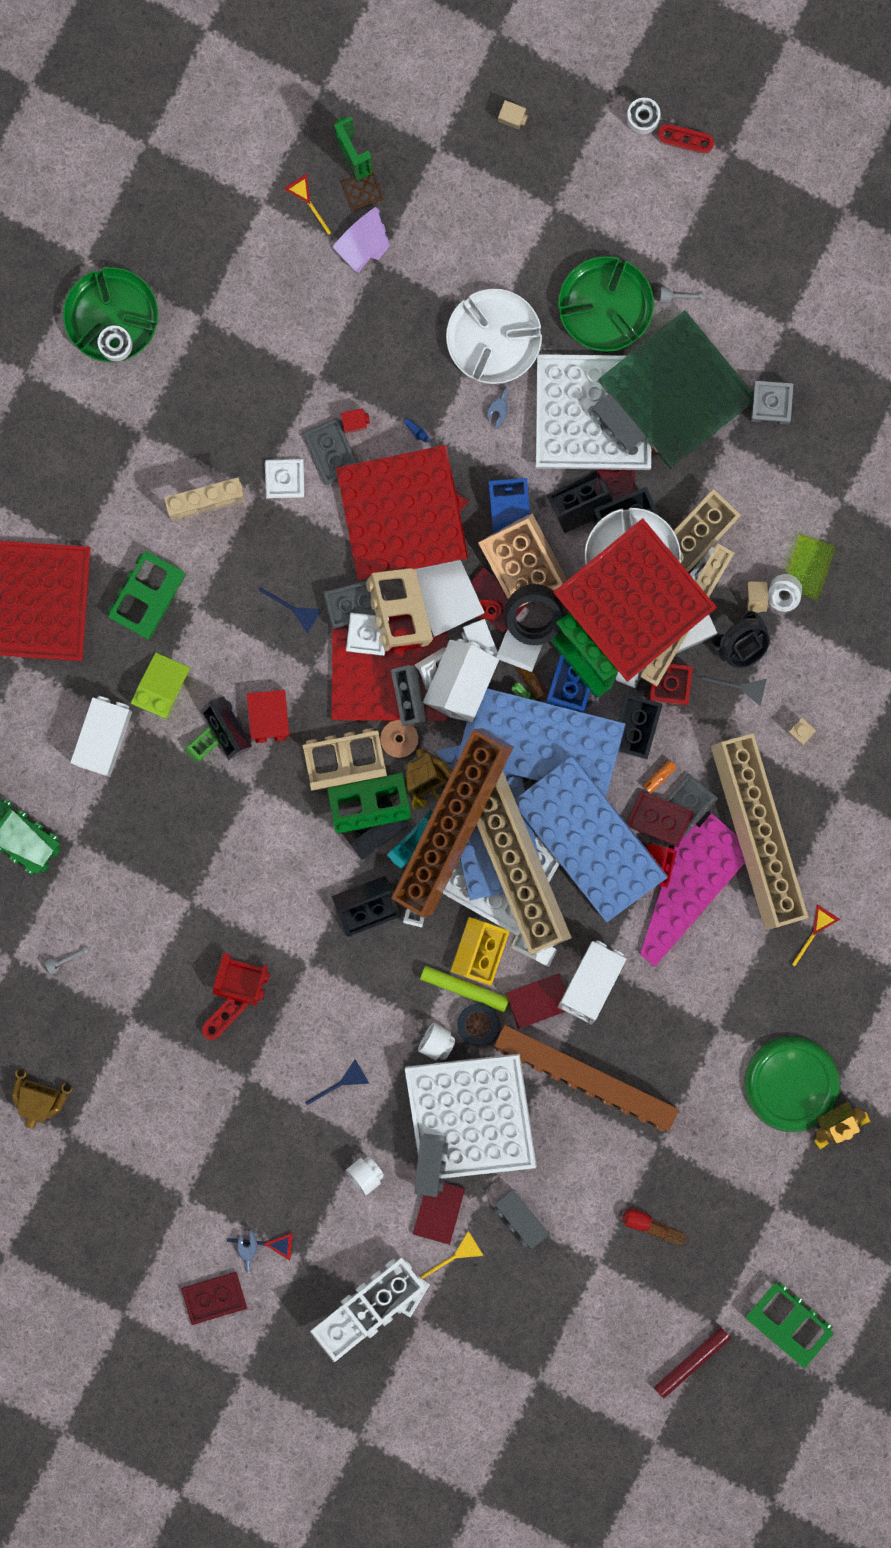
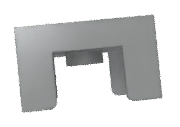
[751,381,793,425]

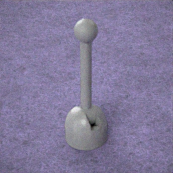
[659,287,705,303]
[44,947,89,976]

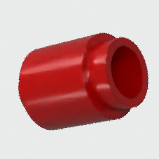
[622,1208,652,1232]

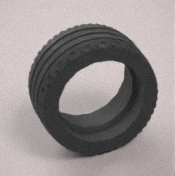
[505,584,563,646]

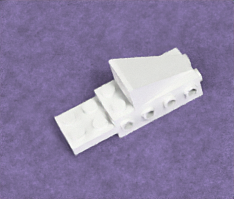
[310,1258,426,1362]

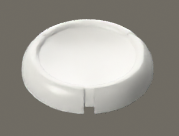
[446,289,542,384]
[585,508,681,565]

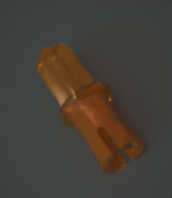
[518,667,547,699]
[647,1222,686,1245]

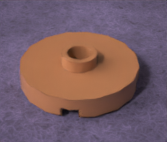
[380,720,418,758]

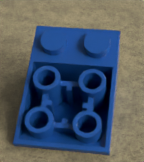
[489,478,530,534]

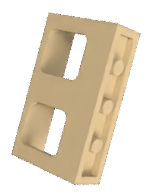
[164,478,246,521]
[366,568,433,651]
[303,728,387,791]

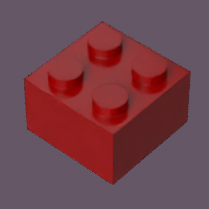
[649,664,693,706]

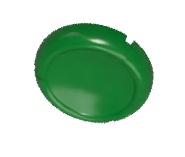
[558,256,654,352]
[63,267,159,363]
[744,1036,840,1132]

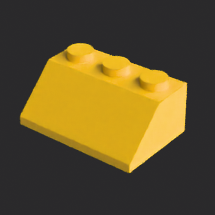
[450,917,509,986]

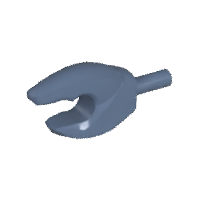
[487,387,509,429]
[237,1230,257,1272]

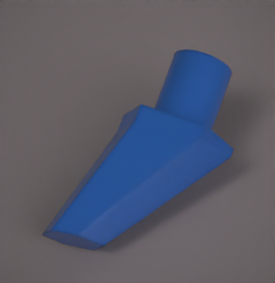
[404,419,430,443]

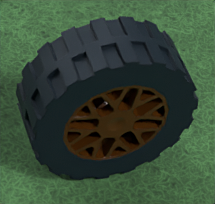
[457,1004,500,1046]

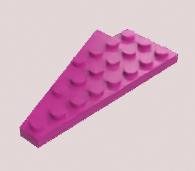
[640,813,745,967]

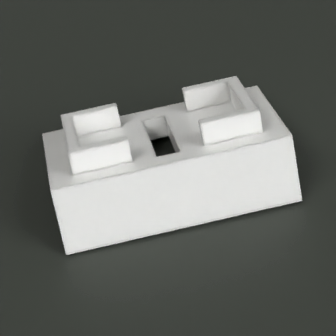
[415,647,446,690]

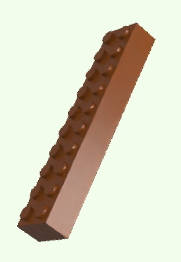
[391,728,514,917]
[494,1025,679,1132]

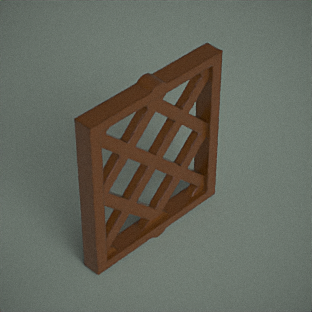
[341,171,384,211]

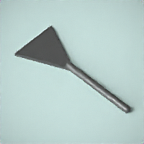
[700,676,767,706]

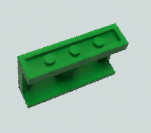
[334,116,374,181]
[107,550,187,641]
[550,613,619,699]
[327,773,412,834]
[744,1282,834,1369]

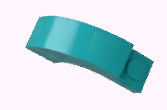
[387,810,433,868]

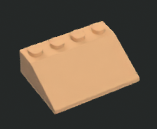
[478,513,567,607]

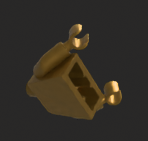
[12,1069,73,1128]

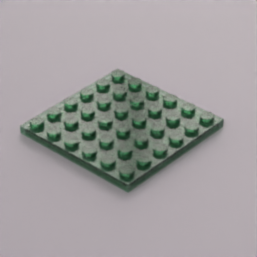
[597,310,754,469]

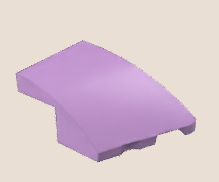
[333,207,390,272]

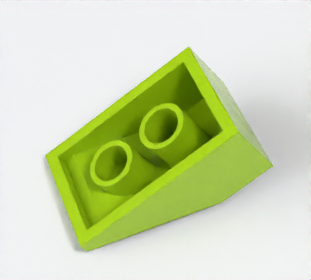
[131,653,190,720]

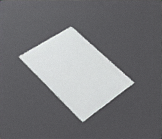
[416,560,484,637]

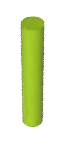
[420,965,508,1012]

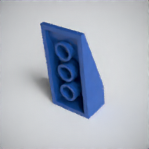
[546,655,590,713]

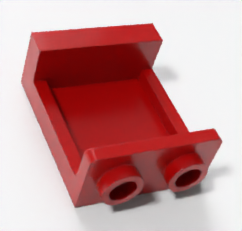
[247,690,290,743]
[212,953,270,1006]

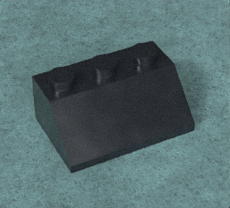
[546,472,613,533]
[594,486,660,522]
[618,694,663,759]
[200,696,252,761]
[342,796,408,860]
[332,876,401,937]

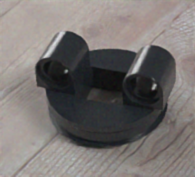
[711,611,770,668]

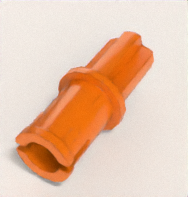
[642,760,677,794]

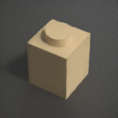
[498,100,528,129]
[747,582,768,613]
[788,718,816,746]

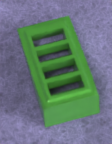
[184,727,219,764]

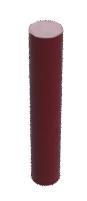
[653,1327,731,1399]

